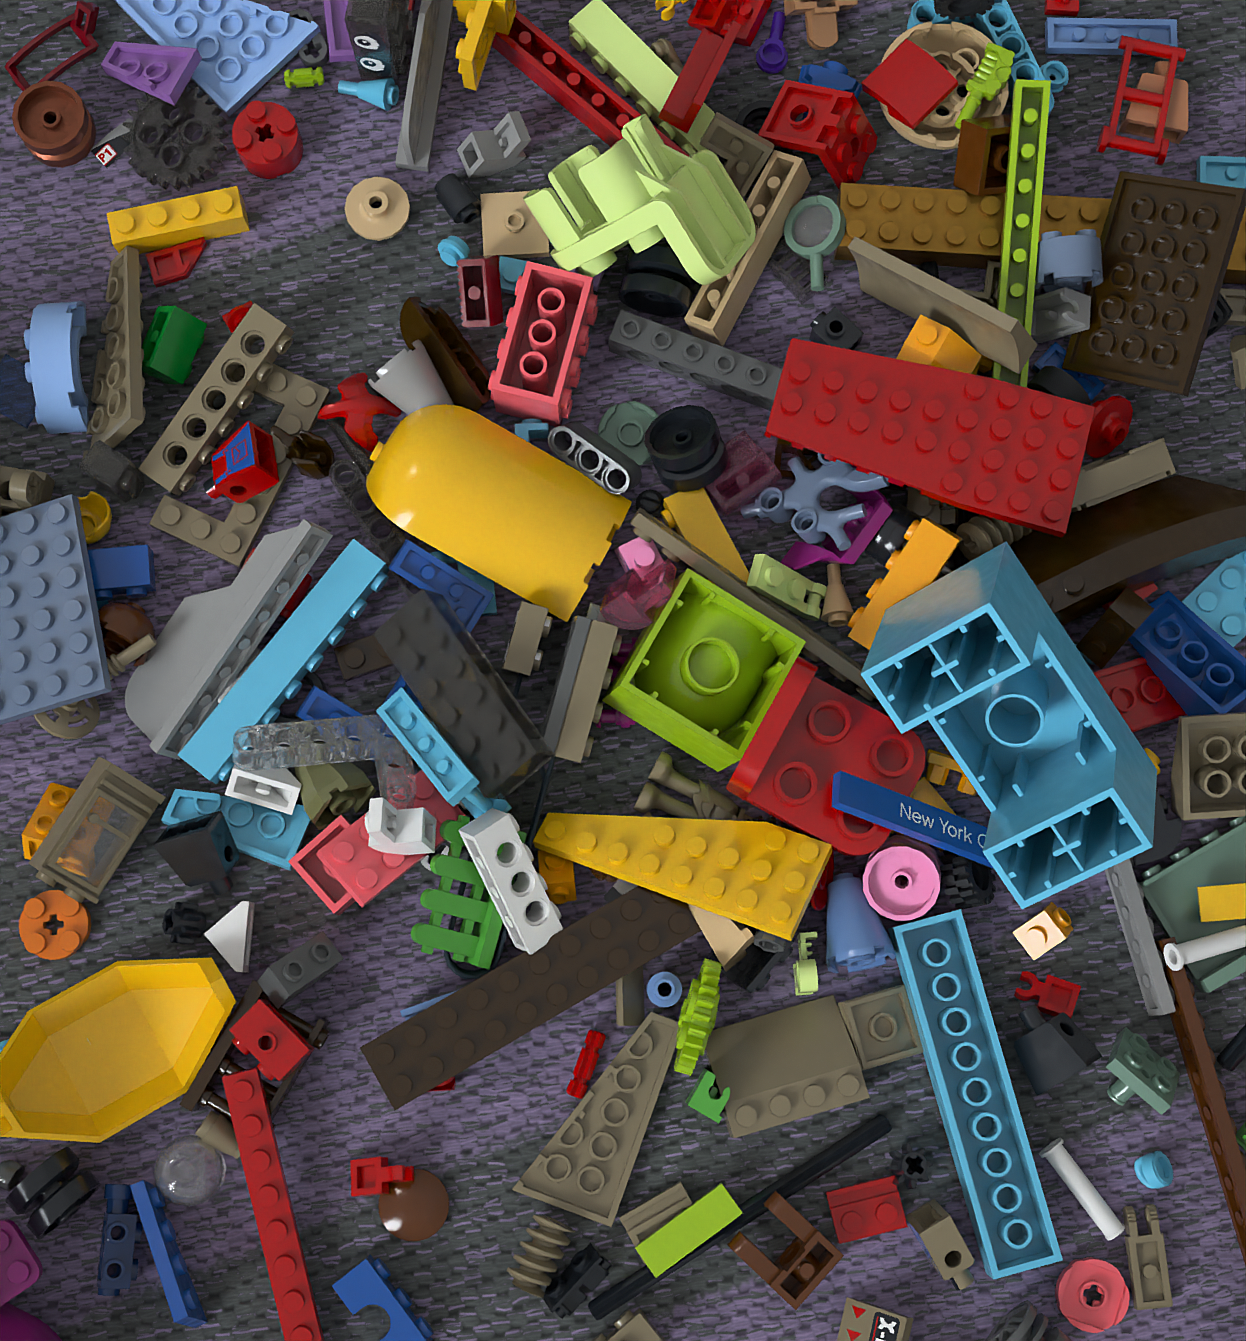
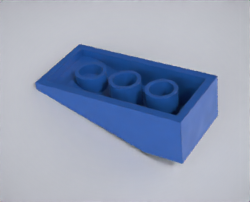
[1128,590,1246,716]

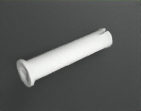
[1163,925,1246,971]
[1039,1138,1125,1241]

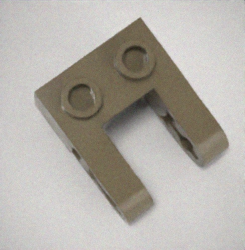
[0,465,55,516]

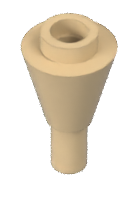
[821,564,854,627]

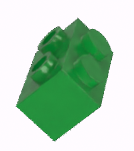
[141,306,207,385]

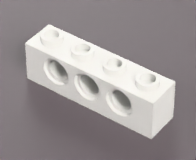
[458,808,563,955]

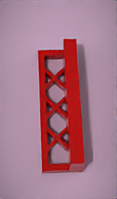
[658,20,741,133]

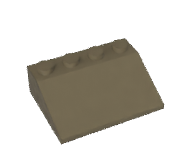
[1171,712,1246,820]
[705,995,870,1138]

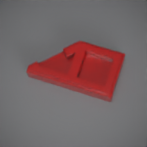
[145,237,207,288]

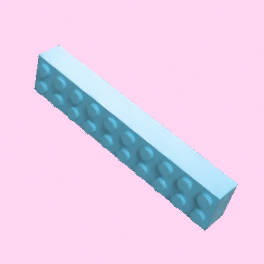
[888,909,1063,1280]

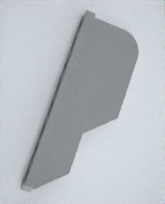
[395,0,454,172]
[125,519,333,760]

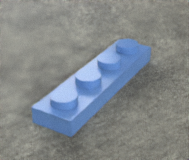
[1045,17,1178,55]

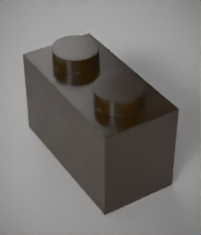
[1076,587,1154,669]

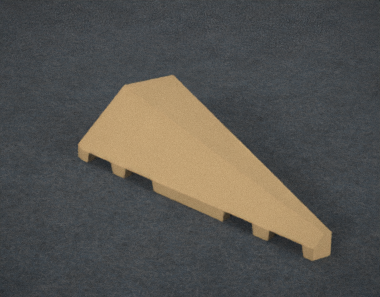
[643,811,754,971]

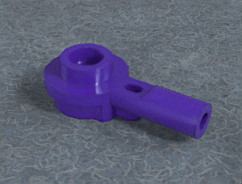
[756,11,788,74]

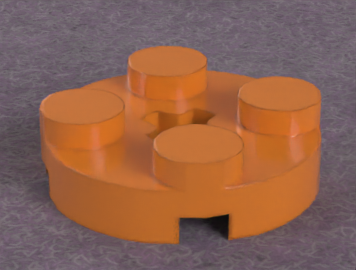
[19,890,91,960]

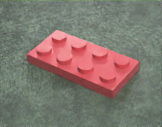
[316,770,466,908]

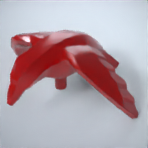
[317,372,402,452]

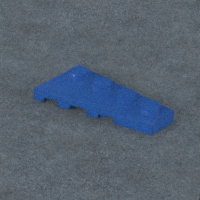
[130,1180,208,1328]

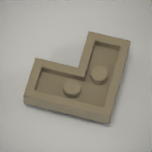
[700,112,774,198]

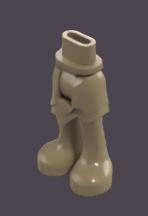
[633,751,757,821]

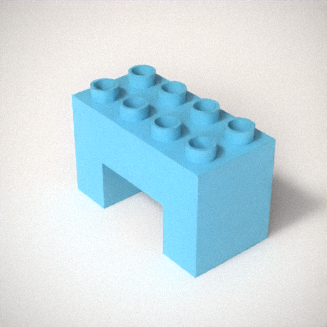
[861,541,1157,909]

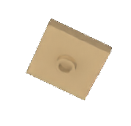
[480,191,550,260]

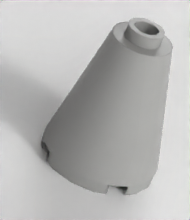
[368,339,454,415]

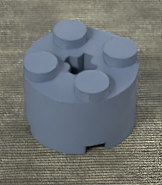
[1035,229,1103,292]

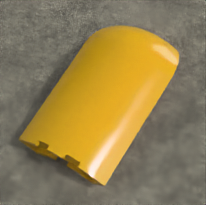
[366,404,632,622]

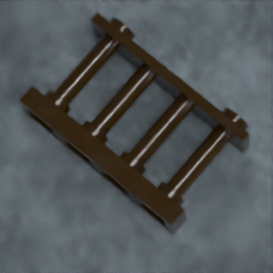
[179,980,330,1130]

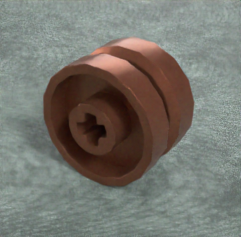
[12,81,96,168]

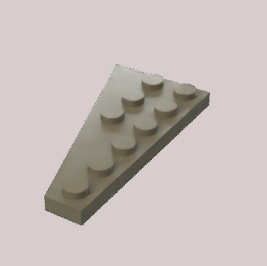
[82,246,146,465]
[512,1012,679,1227]

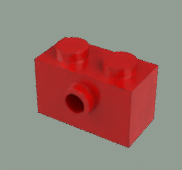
[229,999,315,1081]

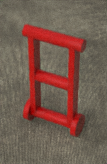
[1096,35,1186,166]

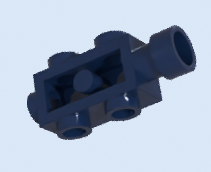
[96,1183,142,1296]

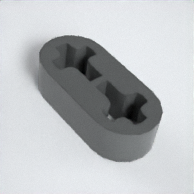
[289,9,329,69]

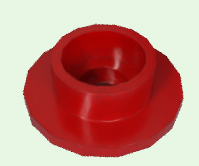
[1085,395,1133,458]

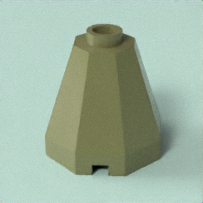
[293,742,376,830]

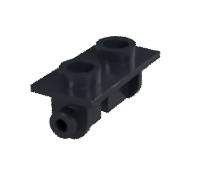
[543,1243,612,1319]

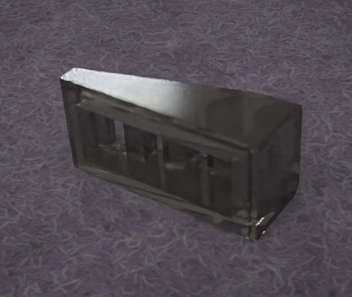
[766,235,828,305]

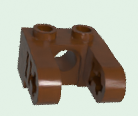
[727,1191,844,1310]

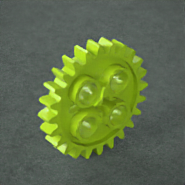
[674,958,722,1076]

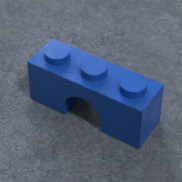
[332,1255,434,1341]

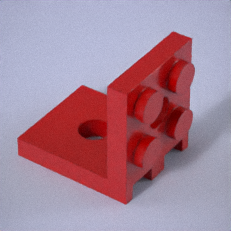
[758,80,878,189]

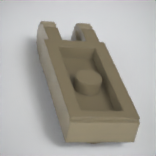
[1123,1204,1173,1310]

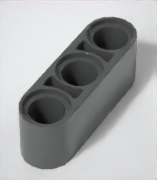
[548,421,642,494]

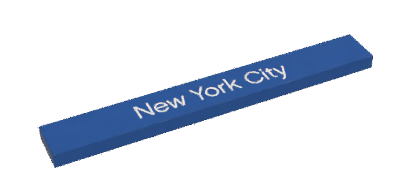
[832,770,993,868]

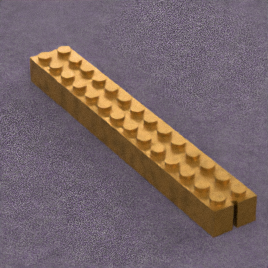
[834,183,1246,284]

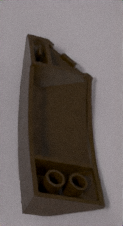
[1010,475,1246,625]

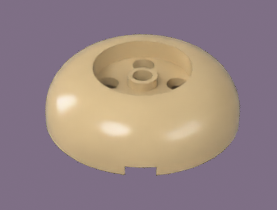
[879,21,1009,150]

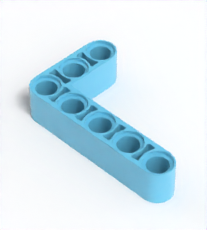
[907,0,1055,117]

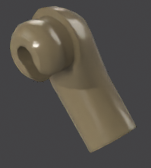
[650,39,684,77]

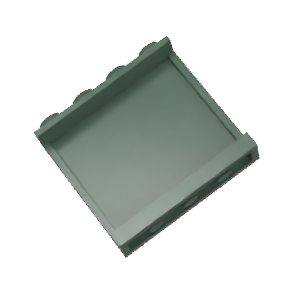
[1138,816,1246,993]

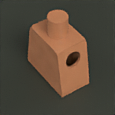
[1119,61,1188,144]

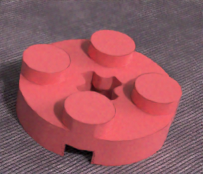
[1055,1257,1130,1333]

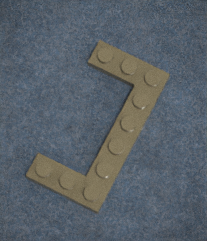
[149,364,331,568]

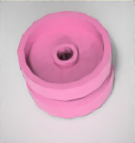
[863,835,942,921]

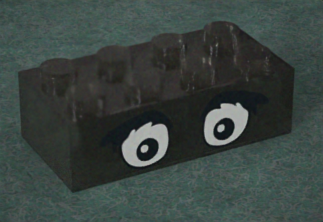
[344,0,416,86]

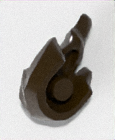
[270,425,335,480]

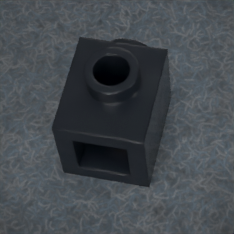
[809,306,864,350]

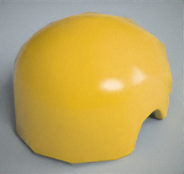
[78,491,112,544]

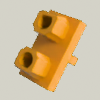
[926,746,977,796]

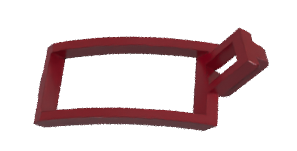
[5,0,99,91]

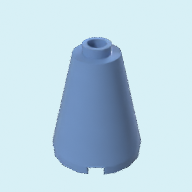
[826,873,896,973]

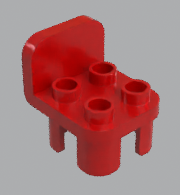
[726,656,926,856]

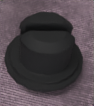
[635,489,665,518]

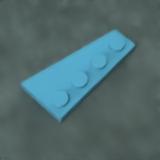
[161,789,312,871]

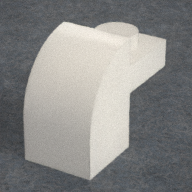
[365,797,437,855]

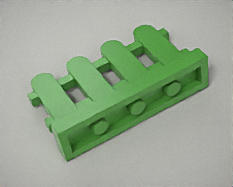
[411,815,527,969]

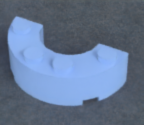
[24,301,89,434]

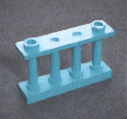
[376,687,512,819]

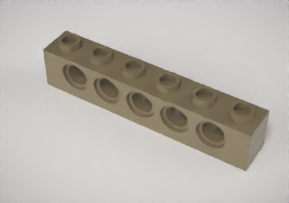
[138,303,294,496]

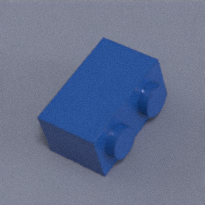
[88,544,156,601]

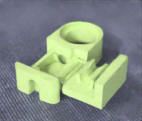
[793,932,818,996]

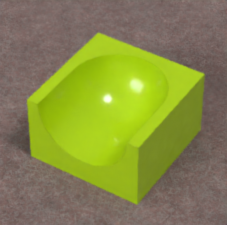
[602,568,806,772]

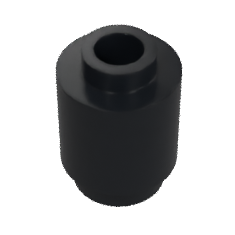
[434,173,481,224]

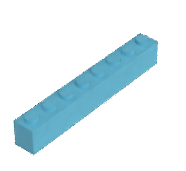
[178,539,390,784]

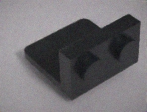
[706,924,795,993]

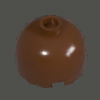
[98,602,155,666]

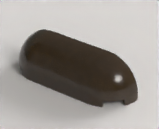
[400,296,491,412]

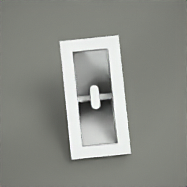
[225,755,302,815]
[204,901,255,972]

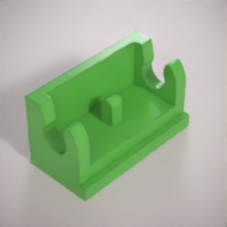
[685,1068,730,1124]

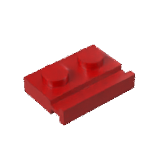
[825,1175,908,1244]

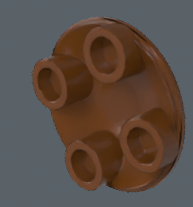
[378,1169,449,1241]

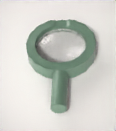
[784,195,846,291]

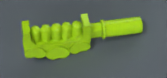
[955,42,1015,129]

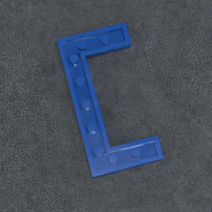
[296,539,494,768]

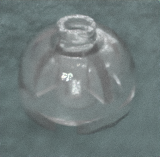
[153,1134,226,1207]

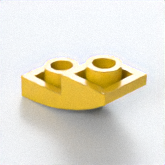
[1197,883,1246,922]

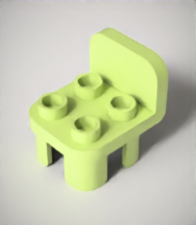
[523,114,756,285]

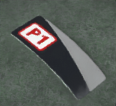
[90,118,146,168]

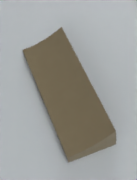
[848,237,1037,374]

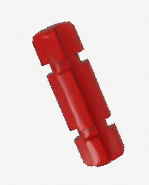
[566,1030,606,1099]

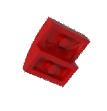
[687,0,773,47]
[861,39,958,130]

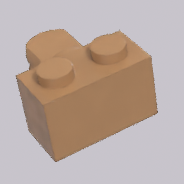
[784,0,858,50]

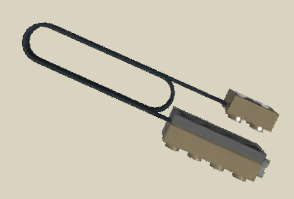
[444,601,622,979]

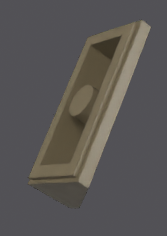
[616,965,645,1026]

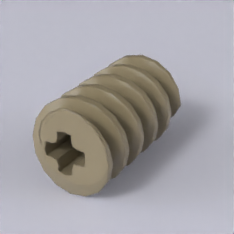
[956,514,1032,561]
[506,1214,575,1298]

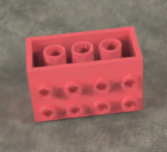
[488,261,598,427]

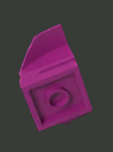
[780,466,893,570]

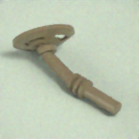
[33,633,157,739]

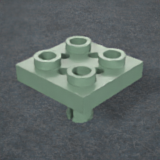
[1106,1027,1180,1115]

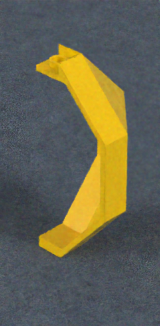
[0,957,236,1143]

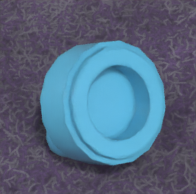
[1134,1151,1173,1189]

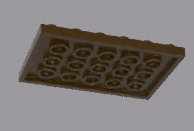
[1062,171,1246,397]

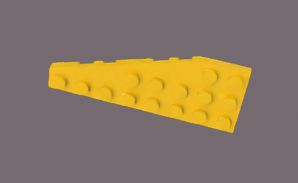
[533,813,832,941]

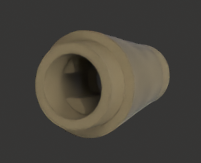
[195,1110,240,1159]

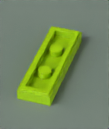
[635,1183,743,1278]

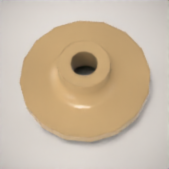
[345,177,410,241]

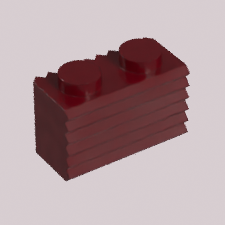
[456,255,504,328]

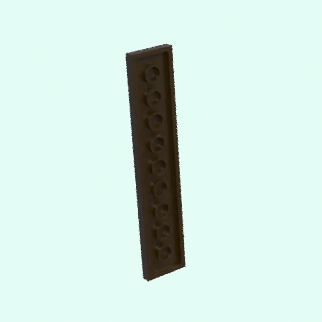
[360,886,702,1111]

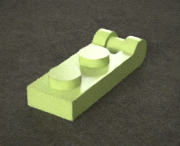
[746,554,827,621]

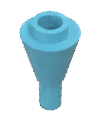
[338,78,399,111]

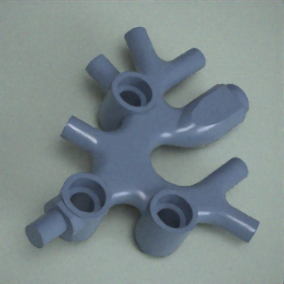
[741,453,890,551]

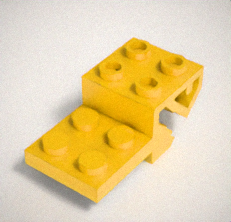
[453,0,517,91]

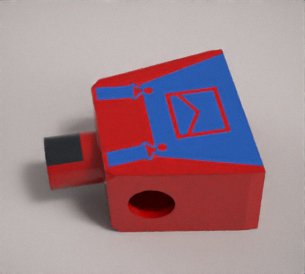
[203,420,279,503]

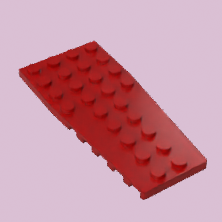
[764,338,1095,537]

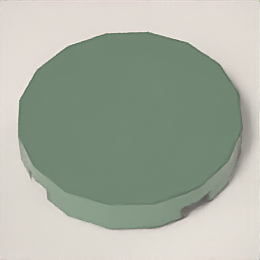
[598,401,658,467]

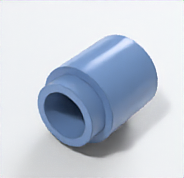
[646,972,682,1007]

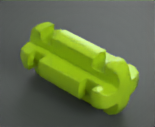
[284,67,324,89]

